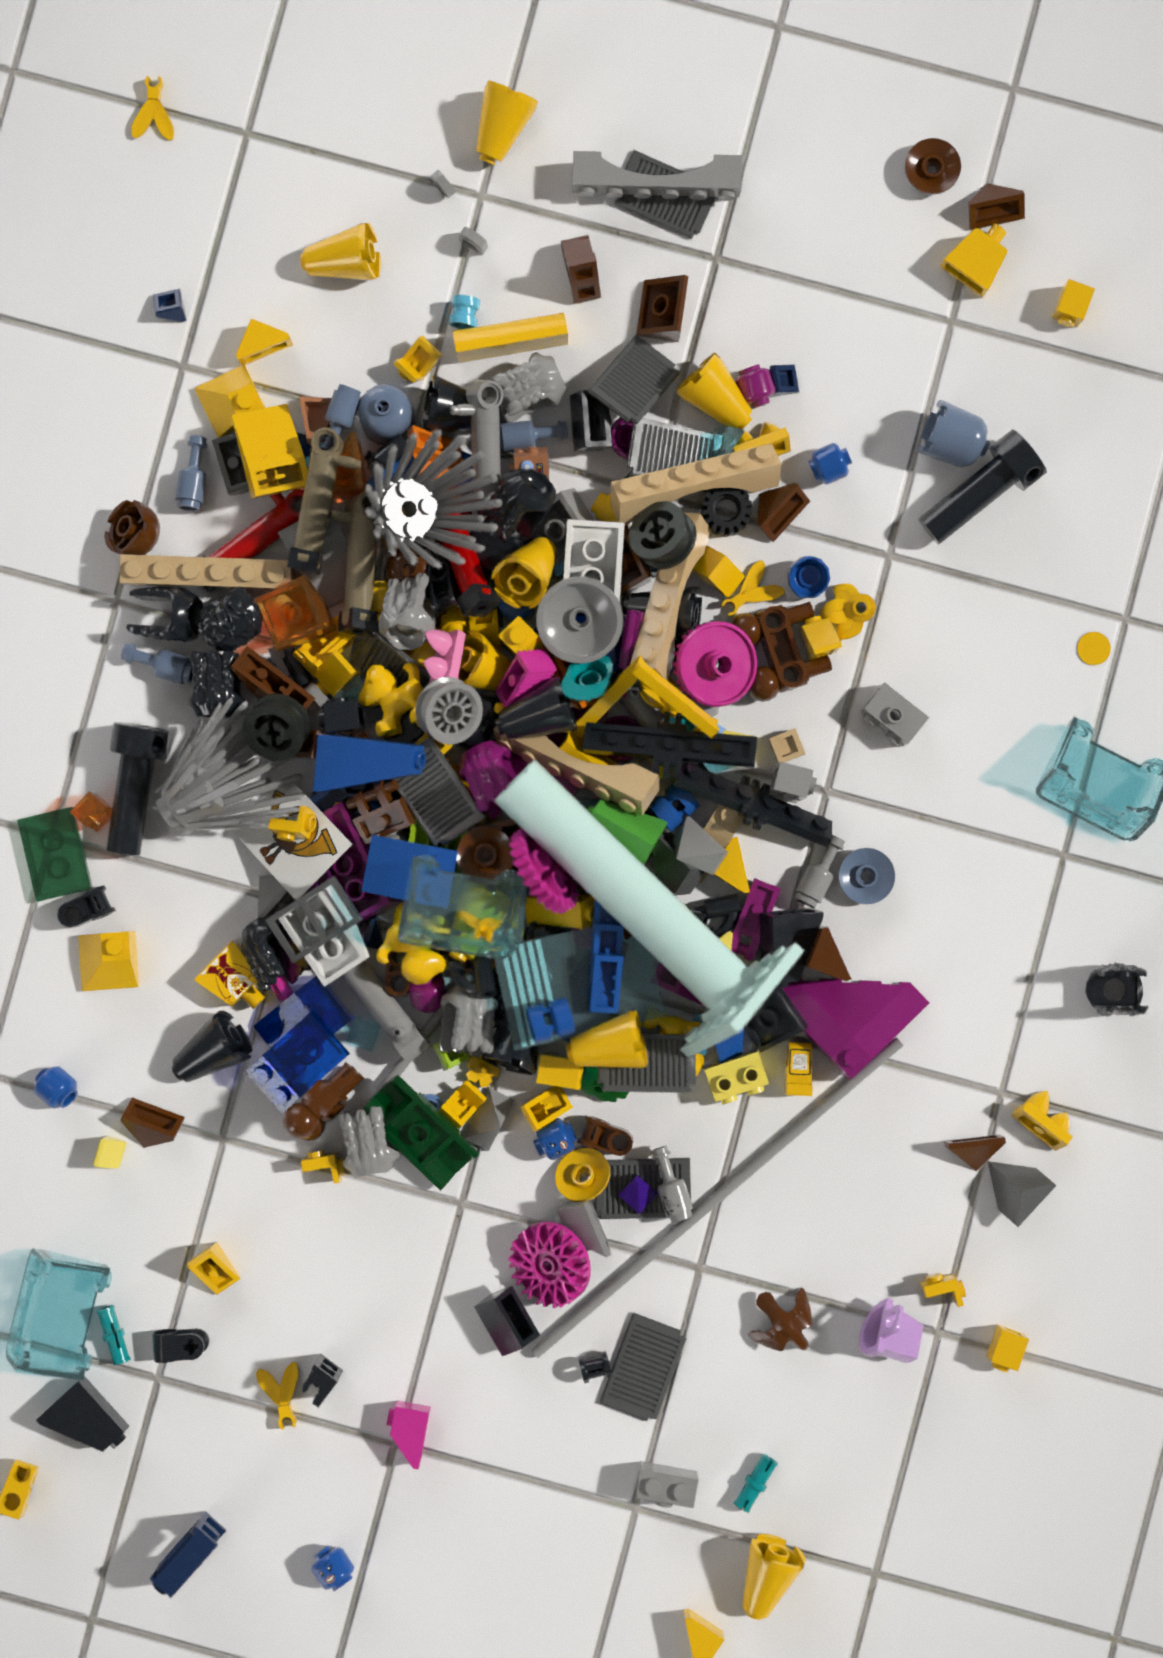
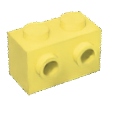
[703,1050,769,1105]

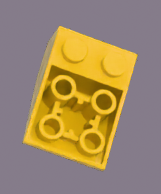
[231,404,308,499]

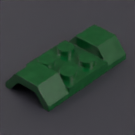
[361,1075,480,1191]

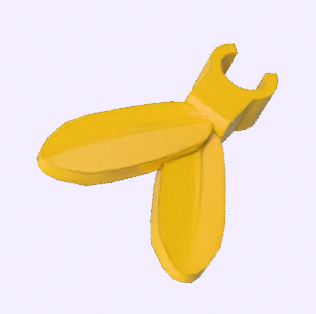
[131,75,174,140]
[720,560,785,617]
[458,910,501,943]
[256,1362,299,1430]

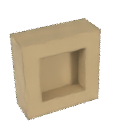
[768,728,805,763]

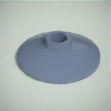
[838,848,895,904]

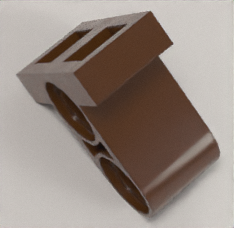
[561,235,601,304]

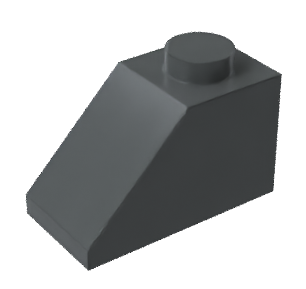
[653,832,704,896]

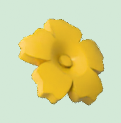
[465,1055,500,1088]

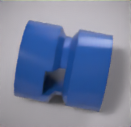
[648,782,701,832]
[526,997,575,1044]

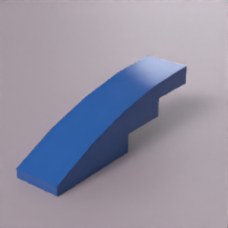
[589,899,624,1013]

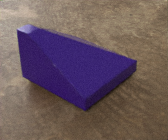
[618,1174,658,1214]

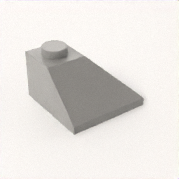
[554,1199,611,1257]

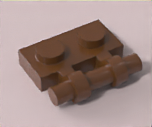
[346,779,415,845]

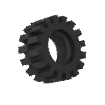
[701,488,752,537]

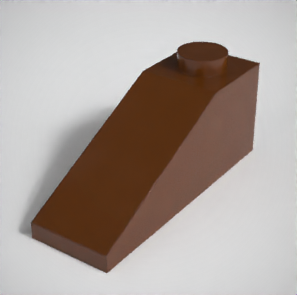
[230,646,315,710]

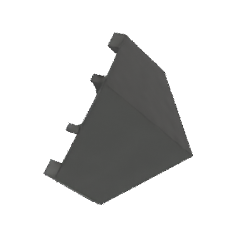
[987,1161,1056,1227]

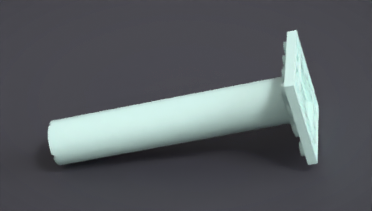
[494,759,804,1058]

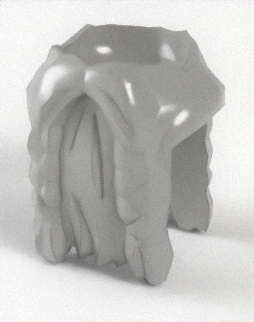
[492,352,566,422]
[379,572,438,650]
[439,986,498,1056]
[339,1107,400,1178]

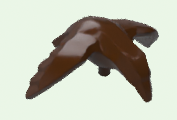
[748,1288,812,1351]

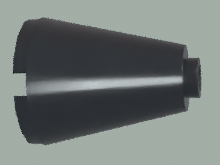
[422,376,502,432]
[623,586,702,641]
[495,676,578,739]
[481,994,539,1075]
[172,1010,253,1082]

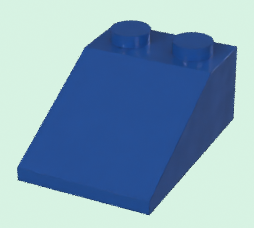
[362,835,458,908]

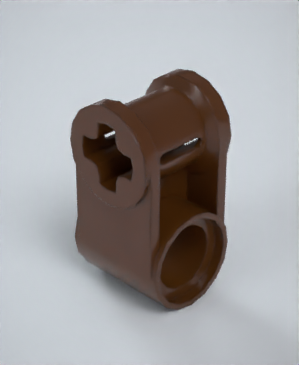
[577,1115,633,1156]

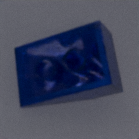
[253,975,355,1071]
[245,1011,350,1114]

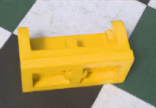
[293,615,357,677]

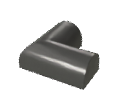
[212,433,249,495]

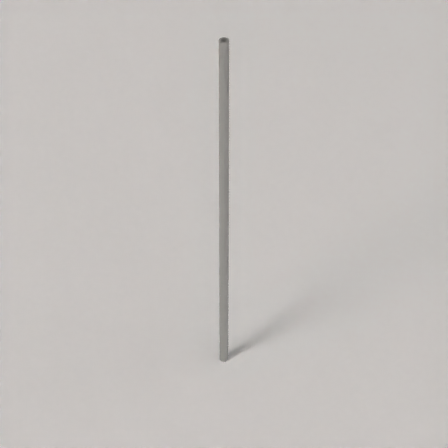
[531,1037,904,1358]

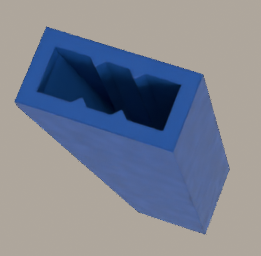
[313,734,426,792]

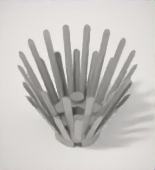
[366,430,502,568]
[155,698,304,834]

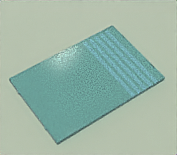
[492,927,665,1050]

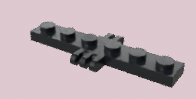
[583,712,757,779]
[674,762,832,847]

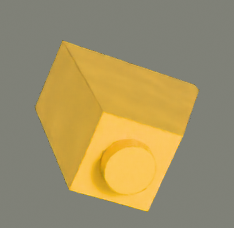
[498,616,556,662]

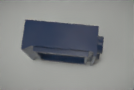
[150,1511,226,1598]

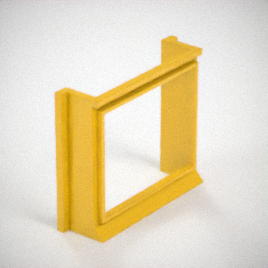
[559,655,719,780]

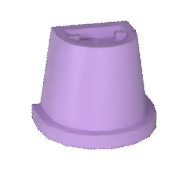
[859,1298,924,1363]

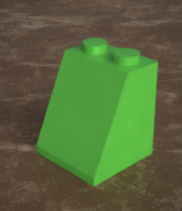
[587,799,668,865]

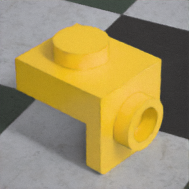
[393,336,443,383]
[268,805,316,842]
[439,1080,486,1129]
[301,1150,346,1184]
[919,1273,966,1307]

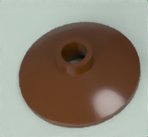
[905,138,961,194]
[457,826,514,884]

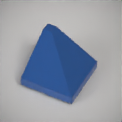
[713,1028,744,1063]

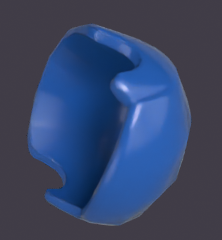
[787,556,831,598]

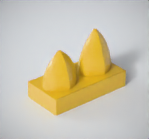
[732,422,791,456]
[1011,1091,1073,1151]

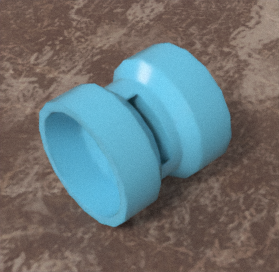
[449,295,480,329]

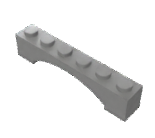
[572,151,742,201]

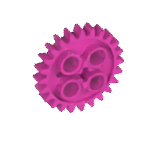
[509,828,579,914]

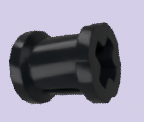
[578,1351,612,1383]

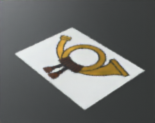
[231,774,352,900]

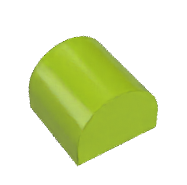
[432,1041,471,1071]

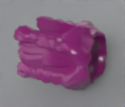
[457,740,516,819]

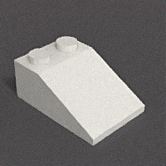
[563,519,625,603]
[279,885,370,987]

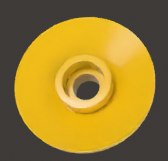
[555,1148,610,1202]

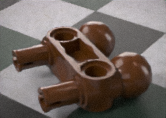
[729,602,832,702]
[283,1062,364,1141]

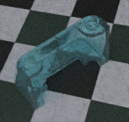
[1035,717,1163,841]
[398,855,527,959]
[6,1248,112,1380]

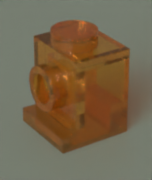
[70,791,112,832]

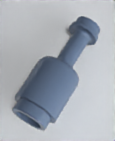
[321,384,361,451]
[500,421,568,452]
[175,435,207,511]
[121,644,193,685]

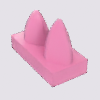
[424,630,466,683]

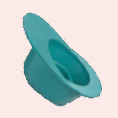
[561,655,613,701]

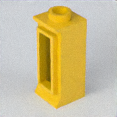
[524,893,594,930]

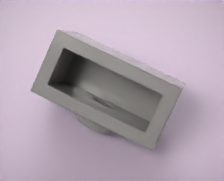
[861,683,929,746]
[770,762,817,803]
[636,1461,698,1508]

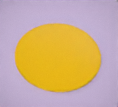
[1077,632,1111,665]

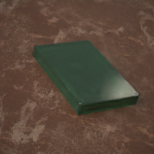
[17,807,93,902]

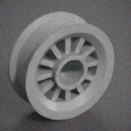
[415,677,483,744]

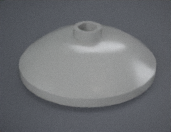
[536,577,623,663]

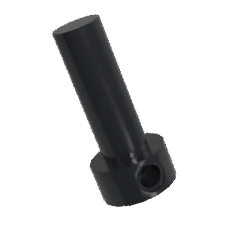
[918,429,1047,545]
[106,722,171,855]

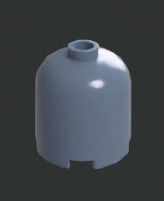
[358,384,416,445]
[918,400,990,467]

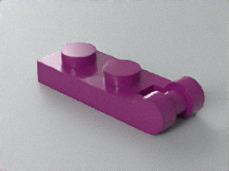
[731,878,781,962]

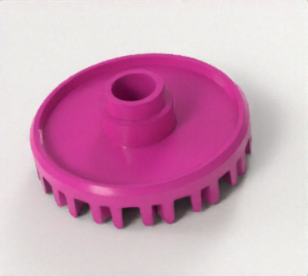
[673,621,757,707]
[508,1222,591,1309]

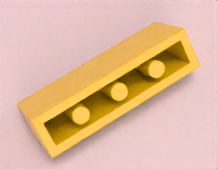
[453,312,568,363]

